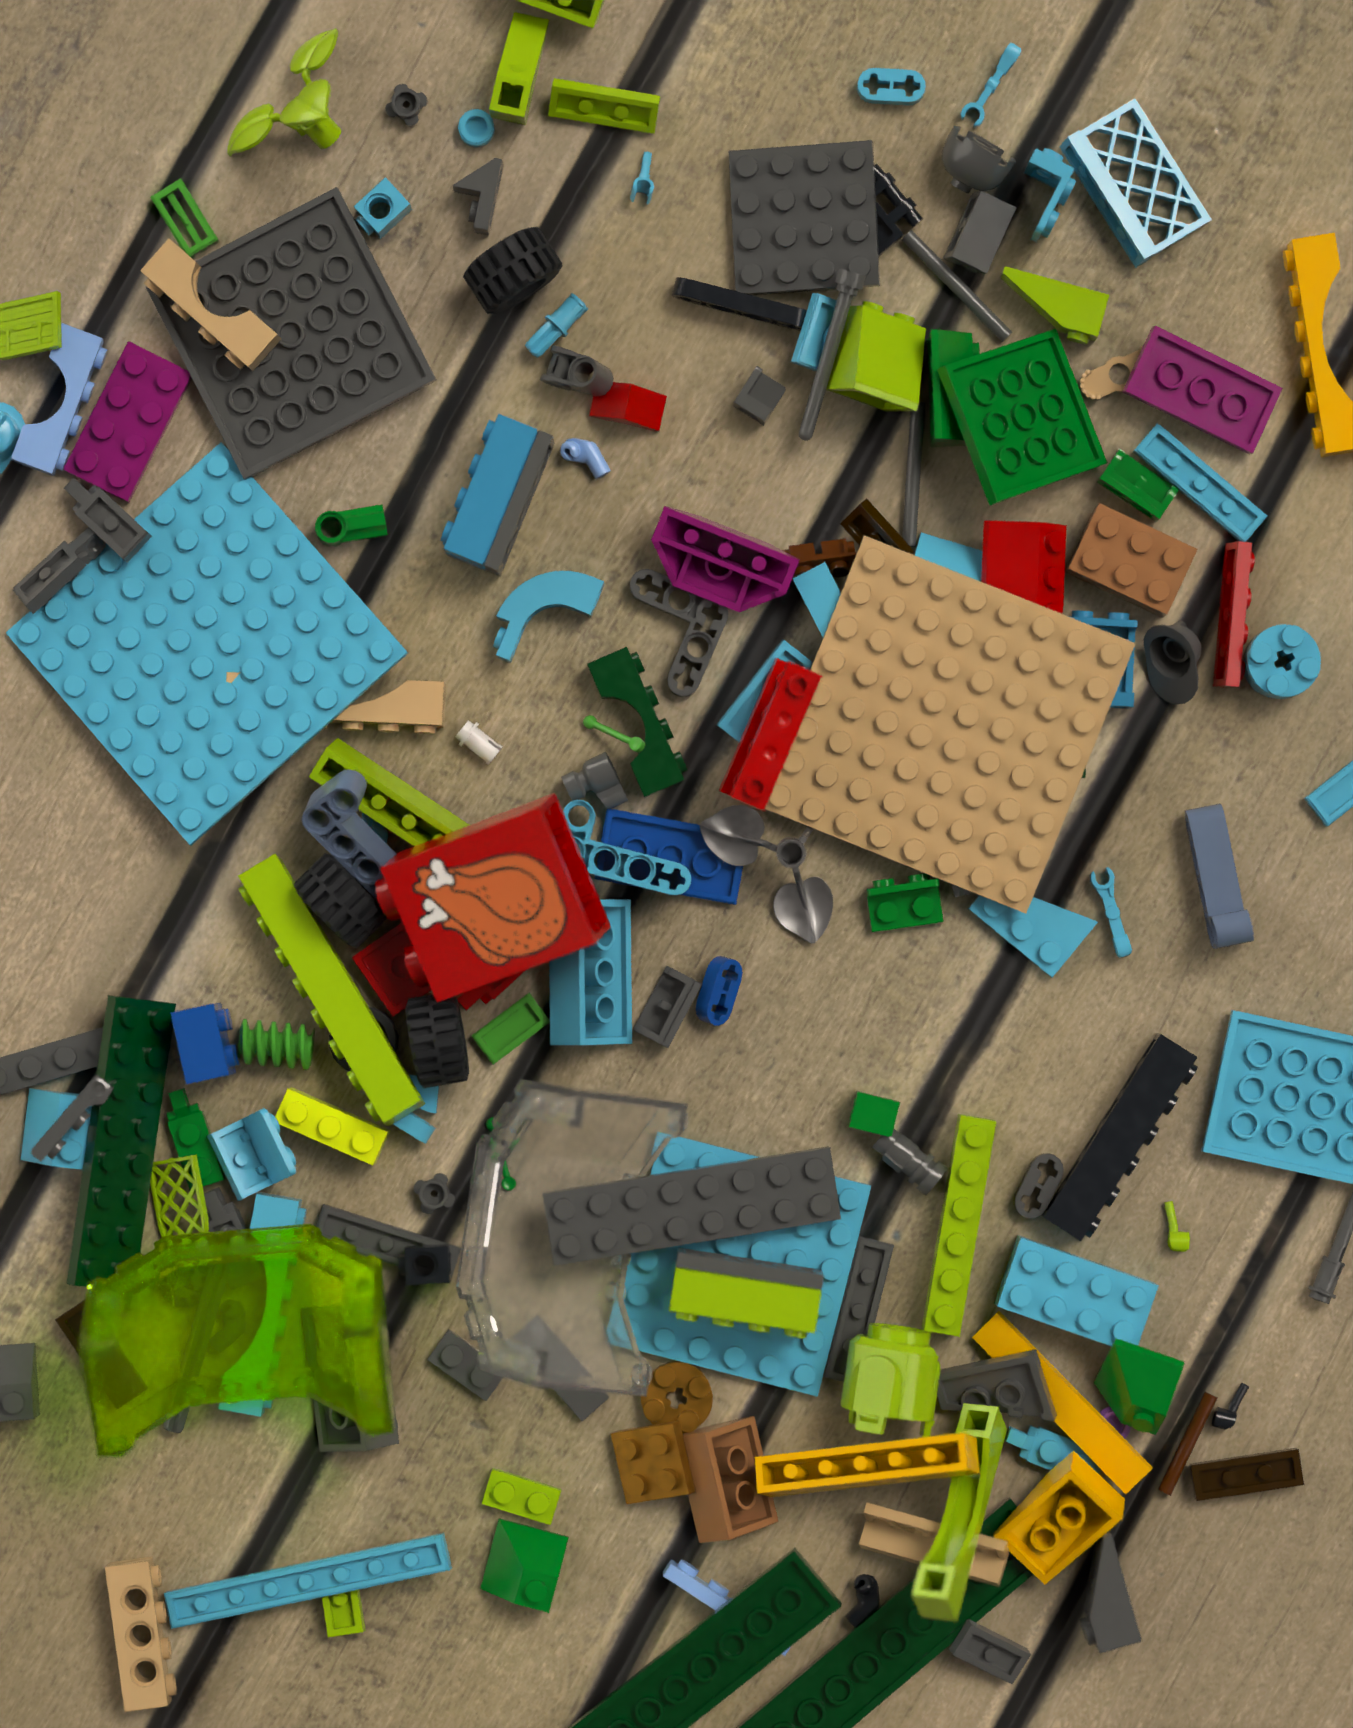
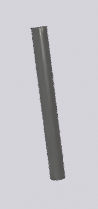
[902,230,1012,342]
[902,402,925,547]

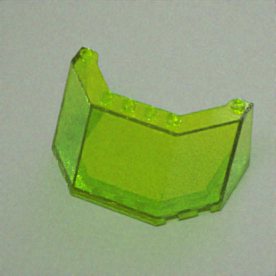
[79,1224,394,1457]

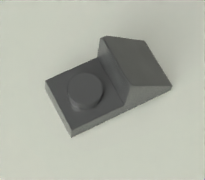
[453,158,504,236]

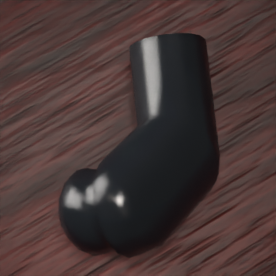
[845,1574,880,1627]

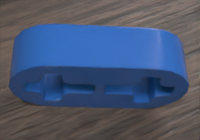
[696,956,743,1026]

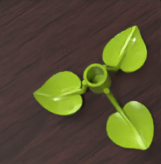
[227,28,341,157]

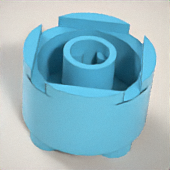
[1244,624,1321,699]

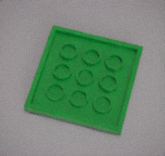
[937,328,1107,506]

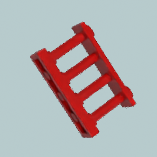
[718,658,822,811]

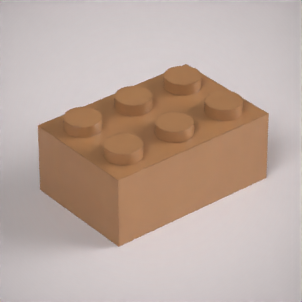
[1065,503,1198,618]

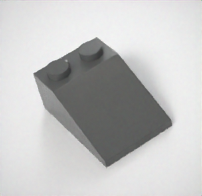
[1080,1531,1142,1653]

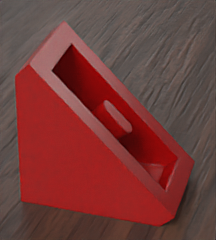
[589,382,667,432]

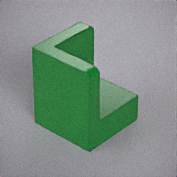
[848,1091,900,1137]

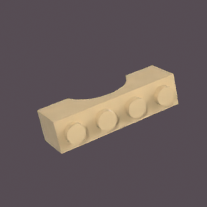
[140,238,282,371]

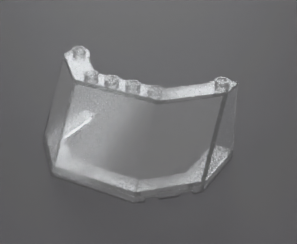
[456,1079,688,1396]

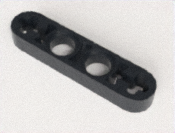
[672,277,807,331]

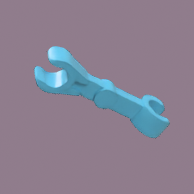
[961,43,1021,128]
[1090,867,1132,958]

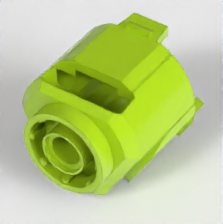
[840,1323,940,1437]

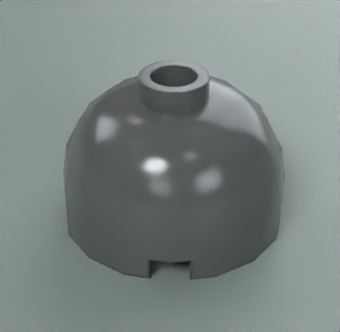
[942,126,1016,194]

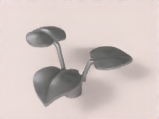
[700,805,833,943]

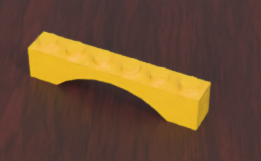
[1283,233,1353,457]

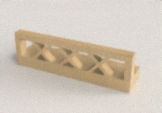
[859,1502,1009,1587]

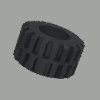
[463,227,563,314]
[294,853,388,948]
[406,994,469,1088]

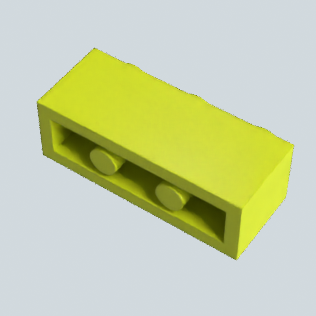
[275,1087,390,1165]

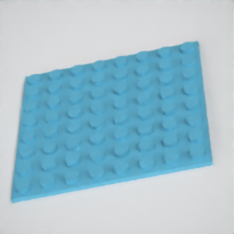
[6,442,408,846]

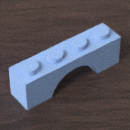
[11,323,108,476]

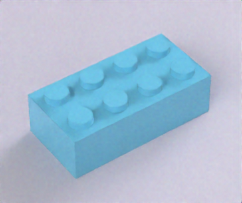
[994,1235,1159,1346]

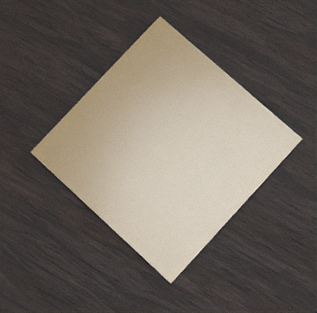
[765,535,1136,914]

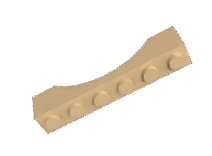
[226,672,446,734]

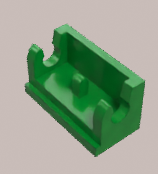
[1097,448,1179,522]

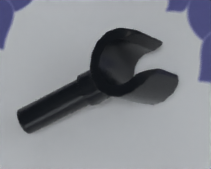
[1211,1383,1249,1429]

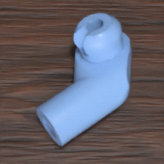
[560,438,611,480]

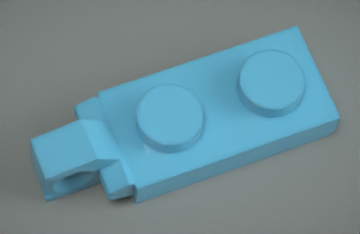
[1005,1425,1101,1474]

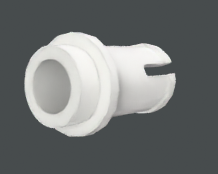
[455,720,503,765]

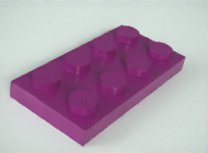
[1122,325,1283,454]
[64,341,192,503]

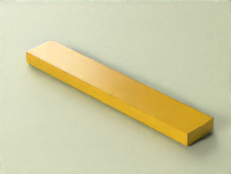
[972,1311,1153,1494]

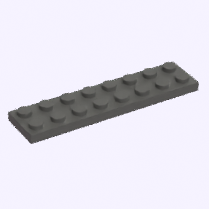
[542,1146,841,1266]

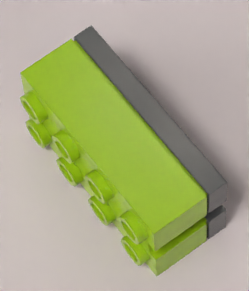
[669,1247,824,1338]

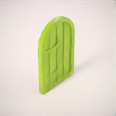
[0,291,62,360]

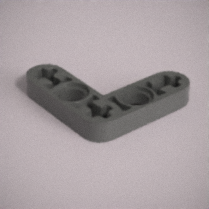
[630,569,728,697]

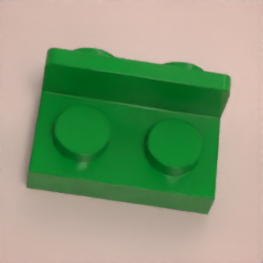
[865,873,944,932]

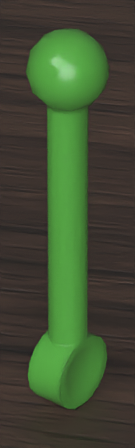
[583,715,645,753]

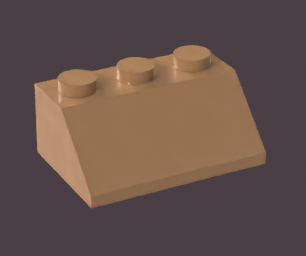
[682,1416,779,1543]

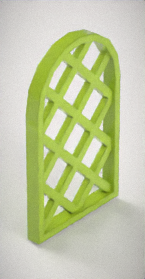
[150,1154,209,1252]

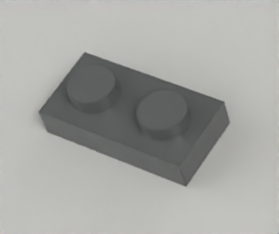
[427,1329,508,1401]
[949,1619,1031,1685]

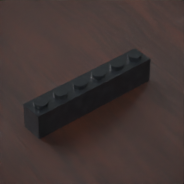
[1041,1033,1198,1241]

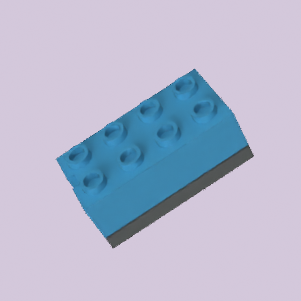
[440,414,555,577]

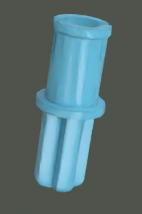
[525,293,588,357]

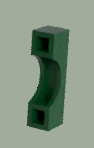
[587,647,688,798]

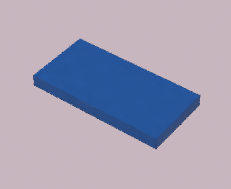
[594,809,743,905]

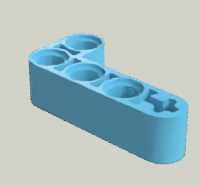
[563,800,691,895]

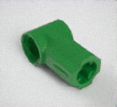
[315,504,388,547]

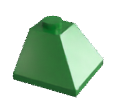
[1094,1338,1185,1435]
[480,1518,569,1613]

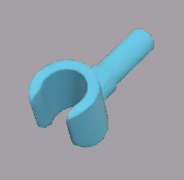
[630,152,654,204]

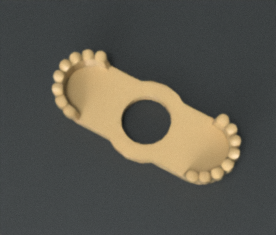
[1079,346,1143,400]

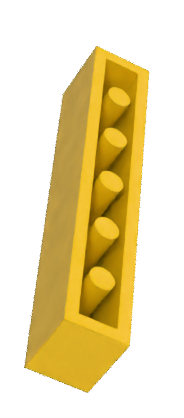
[755,1433,980,1498]

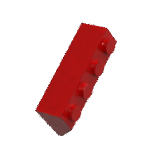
[981,520,1067,614]

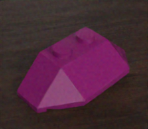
[651,506,799,613]

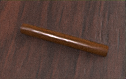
[1158,1392,1218,1496]

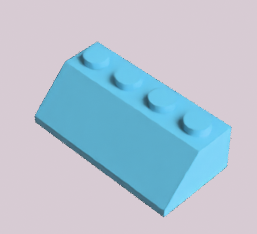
[549,899,632,1045]

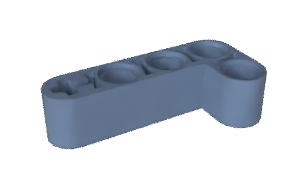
[302,770,396,901]
[1184,804,1254,949]

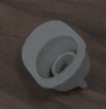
[1143,621,1201,704]

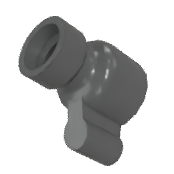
[561,752,628,810]

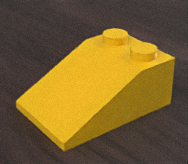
[993,1450,1125,1585]

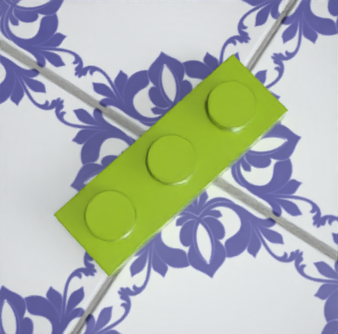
[548,78,660,134]

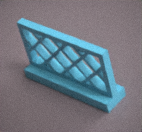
[1059,98,1212,268]

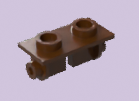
[782,538,856,581]

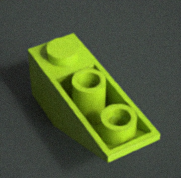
[489,12,549,125]

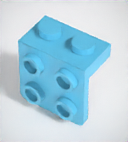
[1024,148,1076,243]
[207,1108,296,1201]

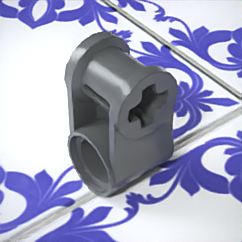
[540,345,614,396]

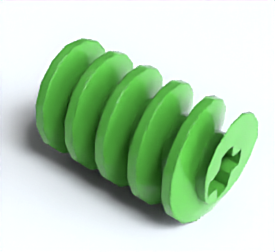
[238,1019,315,1070]

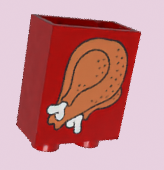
[375,793,611,1002]

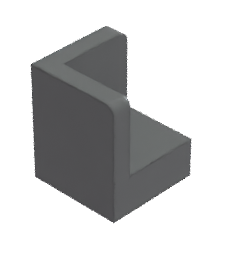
[733,366,786,425]

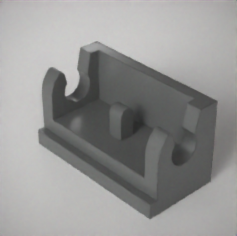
[943,190,1016,274]
[634,966,702,1048]

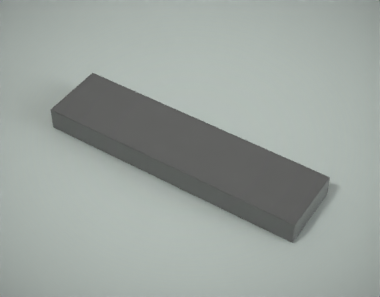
[312,1204,462,1279]
[824,1236,894,1382]

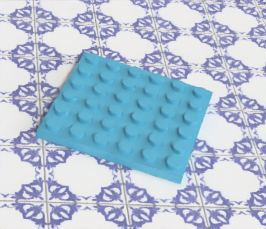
[607,1132,871,1397]

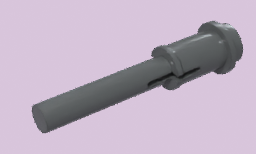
[1308,1192,1353,1304]

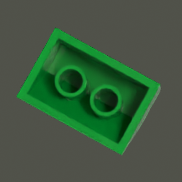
[927,329,980,447]

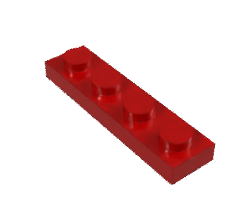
[1213,541,1255,688]

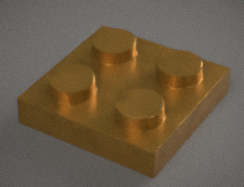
[611,1420,695,1504]

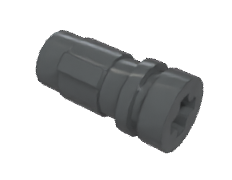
[872,1129,948,1196]

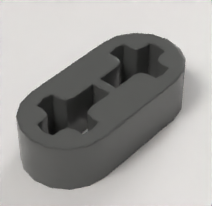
[1014,1153,1064,1218]

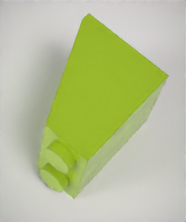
[826,301,926,411]

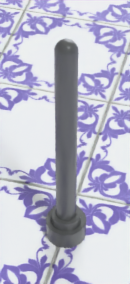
[799,268,866,441]

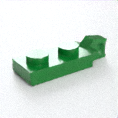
[166,1088,225,1190]

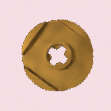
[641,1361,713,1434]

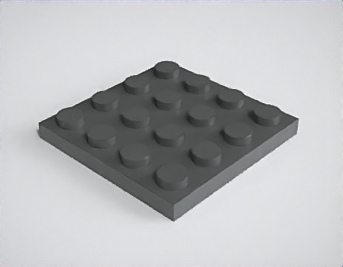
[729,140,880,295]

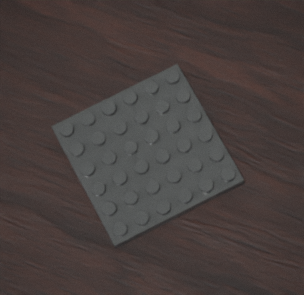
[146,187,437,480]

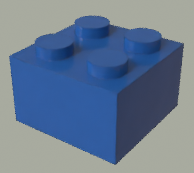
[171,1003,240,1084]

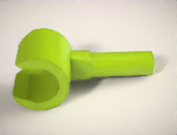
[1164,1201,1190,1252]

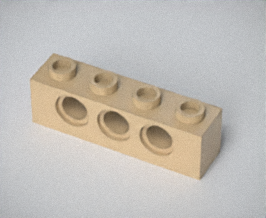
[105,1556,177,1712]

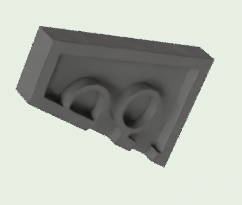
[937,1349,1057,1421]

